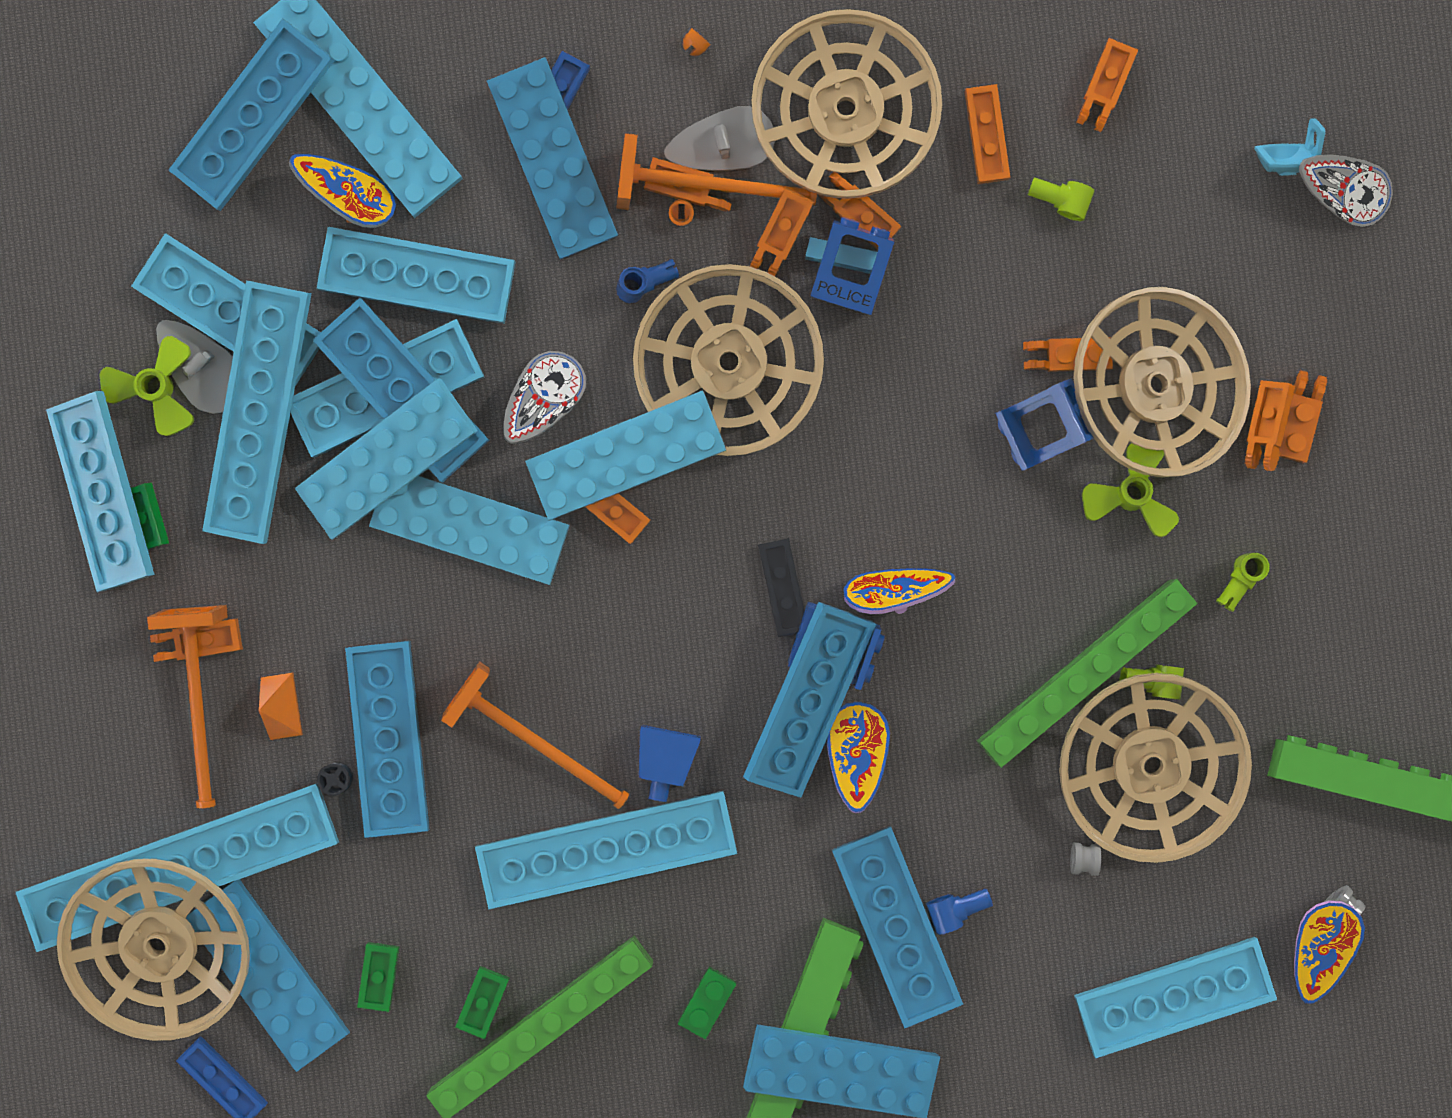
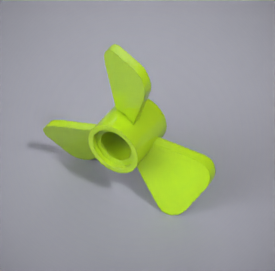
[100,336,194,436]
[1082,443,1179,537]

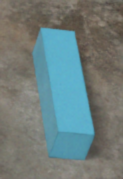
[805,237,877,274]

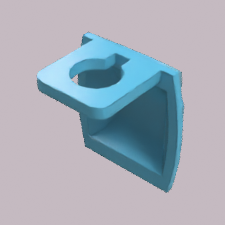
[1254,118,1325,176]

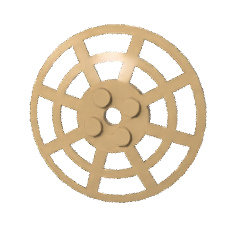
[752,9,942,199]
[633,264,824,456]
[1074,287,1251,478]
[1059,673,1252,863]
[57,859,250,1041]

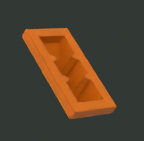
[259,673,303,740]

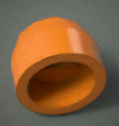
[683,28,711,56]
[669,199,694,226]

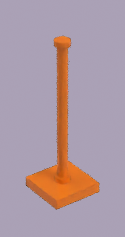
[616,133,817,210]
[147,605,228,808]
[441,661,629,809]

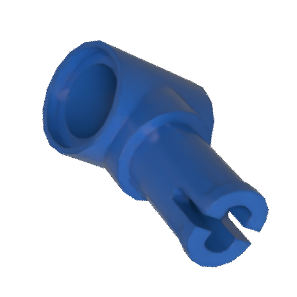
[616,259,679,303]
[926,889,993,935]

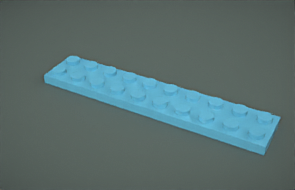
[16,783,339,952]

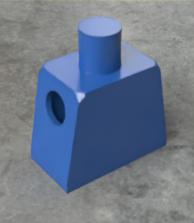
[639,725,701,802]

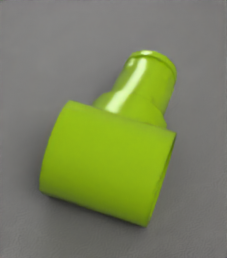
[1028,177,1094,221]
[1216,553,1269,612]
[1119,665,1184,700]

